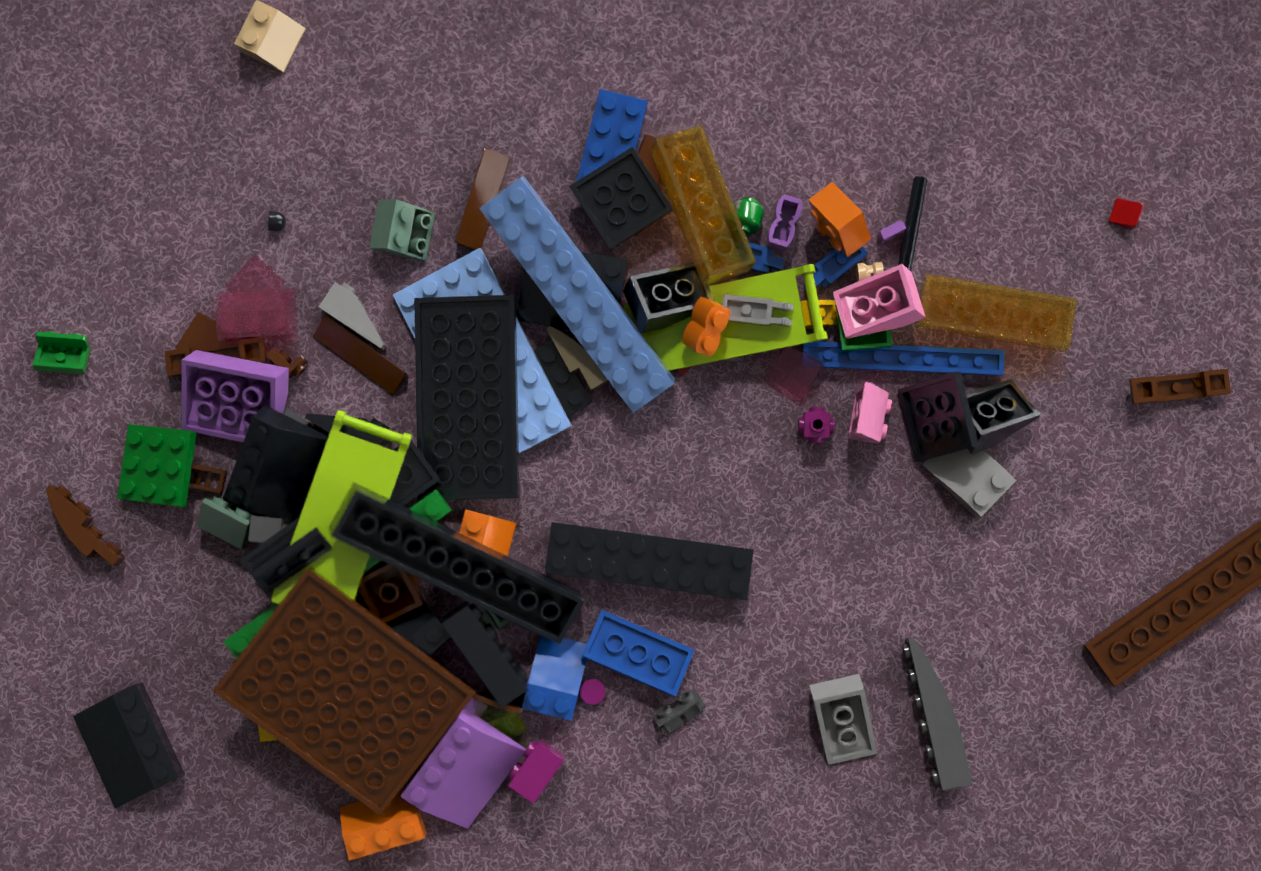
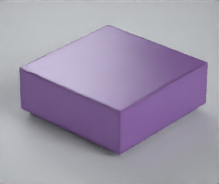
[877,221,906,243]

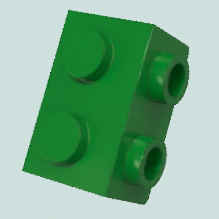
[32,331,91,374]

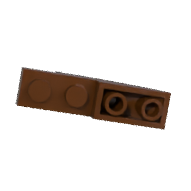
[46,485,125,566]

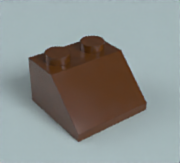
[358,562,424,623]

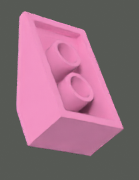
[833,264,926,339]
[848,382,892,444]

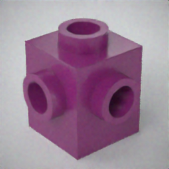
[798,407,835,444]

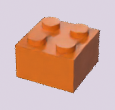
[808,182,871,257]

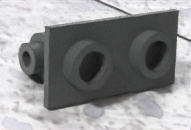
[653,689,706,734]

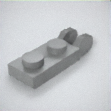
[722,294,794,326]

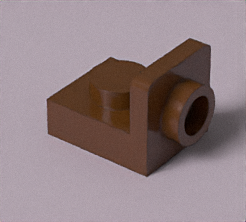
[266,348,308,379]

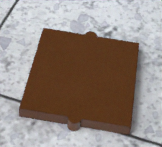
[175,311,233,349]
[474,692,523,714]

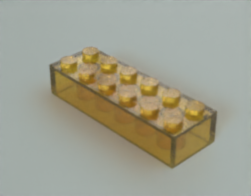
[650,125,756,286]
[915,274,1077,352]

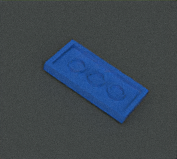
[576,89,648,182]
[581,610,695,698]

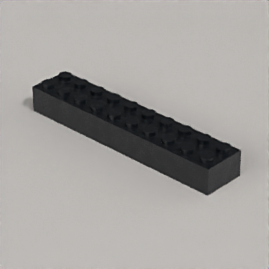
[329,482,585,644]

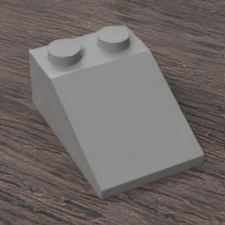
[922,449,1016,518]
[809,674,878,765]

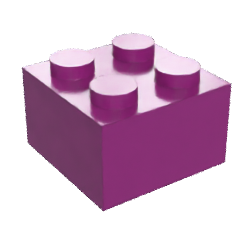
[508,738,565,804]

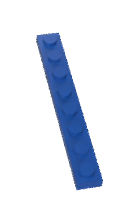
[802,342,1004,376]

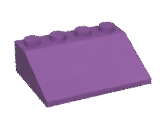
[182,350,289,442]
[401,708,526,829]

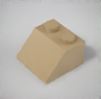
[234,0,305,72]

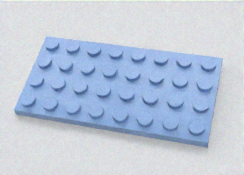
[393,248,572,454]

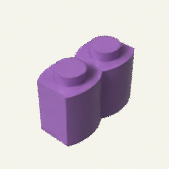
[767,194,802,252]

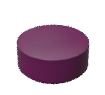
[580,679,606,705]

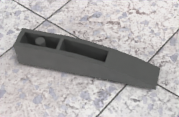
[902,637,973,791]

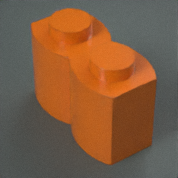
[682,297,730,357]

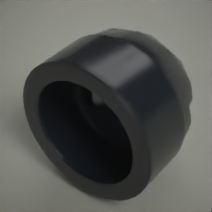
[268,211,286,231]

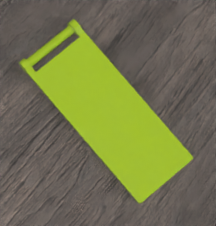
[623,264,828,371]
[271,410,412,604]

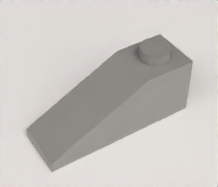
[318,282,386,351]

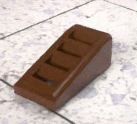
[189,463,227,495]

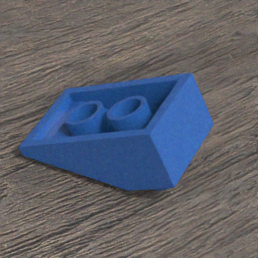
[522,635,587,721]

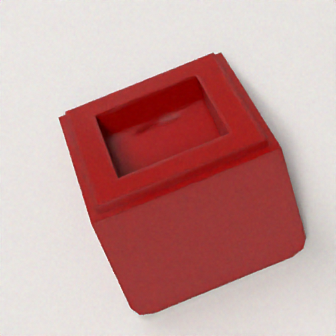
[1108,198,1144,230]

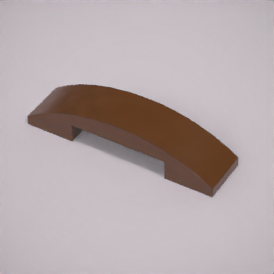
[164,337,267,376]
[1129,369,1231,404]

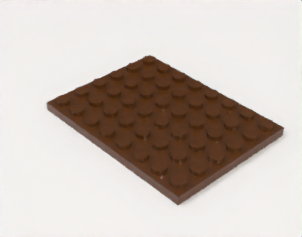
[213,567,475,815]

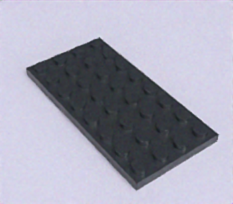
[414,295,520,500]

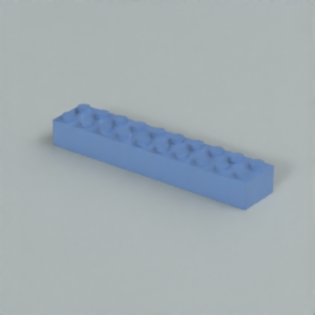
[479,176,675,413]

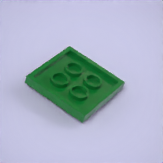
[117,424,197,507]

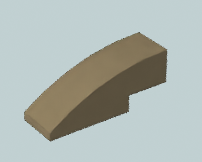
[547,326,610,390]

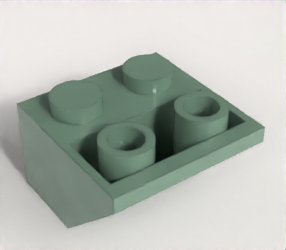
[369,199,435,261]
[196,496,256,550]

